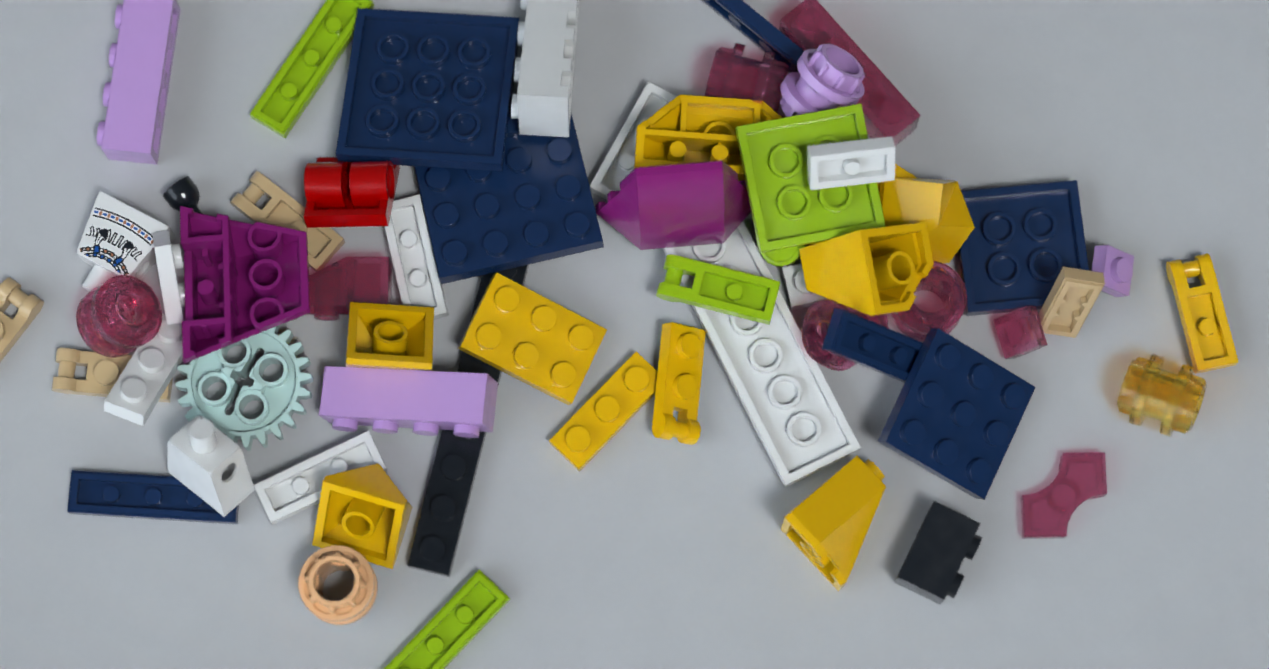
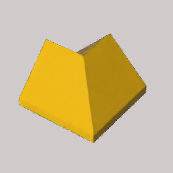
[879,177,975,263]
[346,302,434,370]
[312,463,413,569]

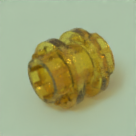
[1117,354,1207,437]

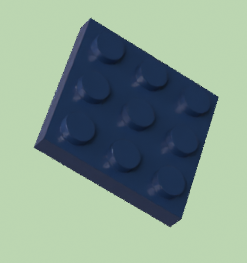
[958,180,1089,316]
[878,328,1036,500]

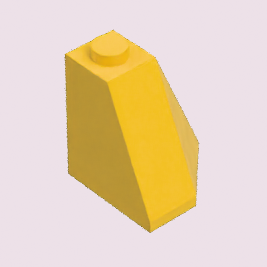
[799,222,934,316]
[781,456,886,591]

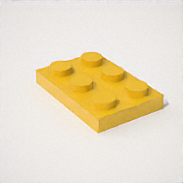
[457,272,607,405]

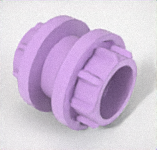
[780,44,865,117]

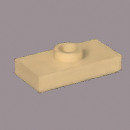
[1035,267,1105,338]

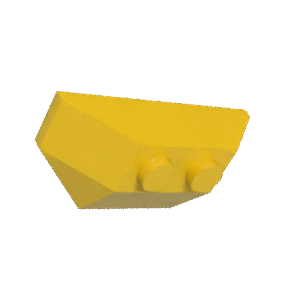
[634,94,782,181]

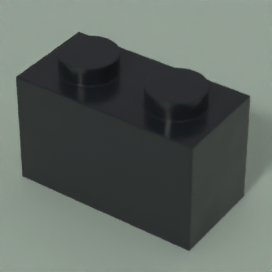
[894,501,982,604]

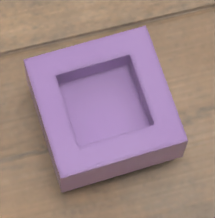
[1091,245,1134,297]

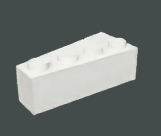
[511,0,580,137]

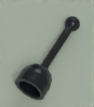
[163,176,203,214]

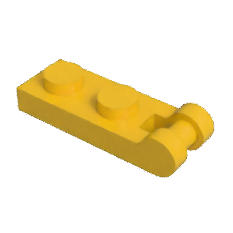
[1166,253,1239,374]
[652,322,706,445]

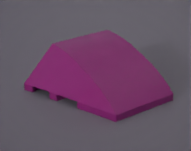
[595,161,751,250]
[180,206,310,363]

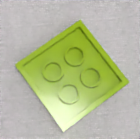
[735,104,886,253]

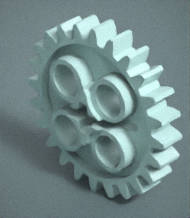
[175,325,314,451]

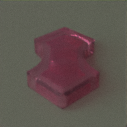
[1021,452,1107,539]

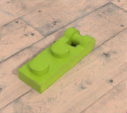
[656,255,780,325]

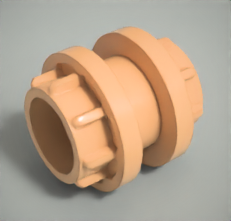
[298,545,378,625]

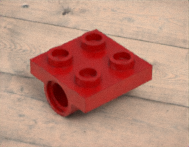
[304,157,400,228]

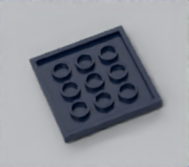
[336,8,520,172]
[415,108,604,284]

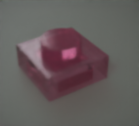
[993,306,1048,359]

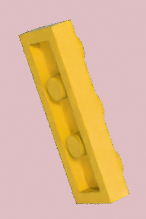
[549,351,657,472]

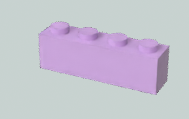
[97,0,180,165]
[319,366,498,438]

